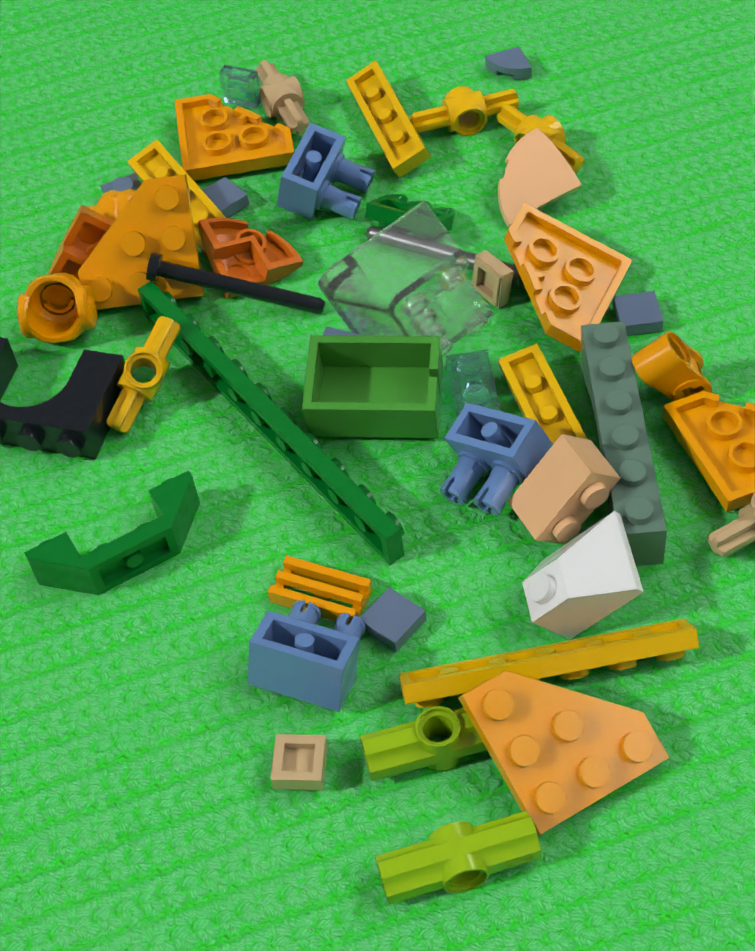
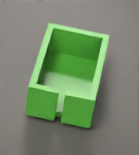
[302,335,443,438]

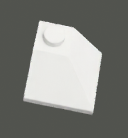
[522,511,644,639]

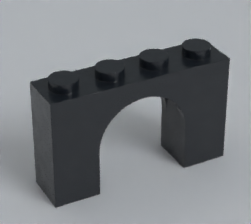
[0,337,125,459]

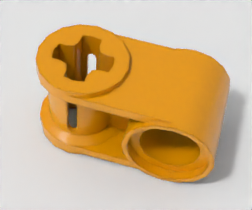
[632,331,712,401]

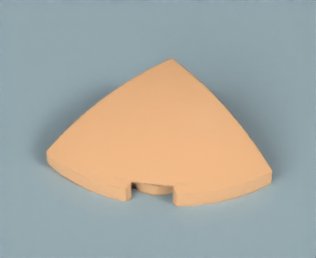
[498,128,582,228]

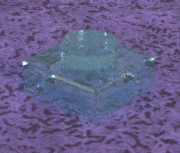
[219,65,261,108]

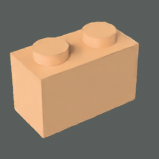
[507,434,621,544]

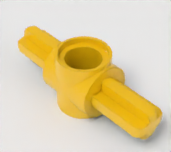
[411,86,519,136]
[497,104,584,174]
[106,316,180,433]

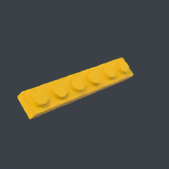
[398,618,699,708]

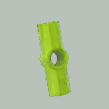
[360,706,487,781]
[375,811,542,905]

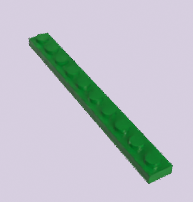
[138,281,404,565]

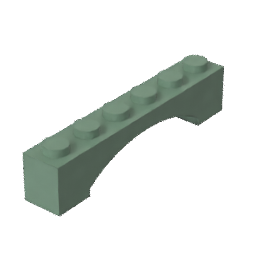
[580,321,667,566]

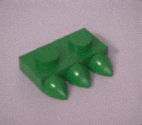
[365,194,456,240]

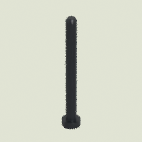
[146,252,325,314]

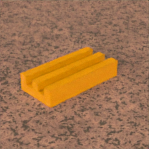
[267,555,373,625]

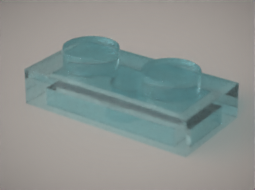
[446,350,501,417]

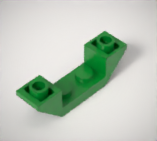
[24,470,200,595]

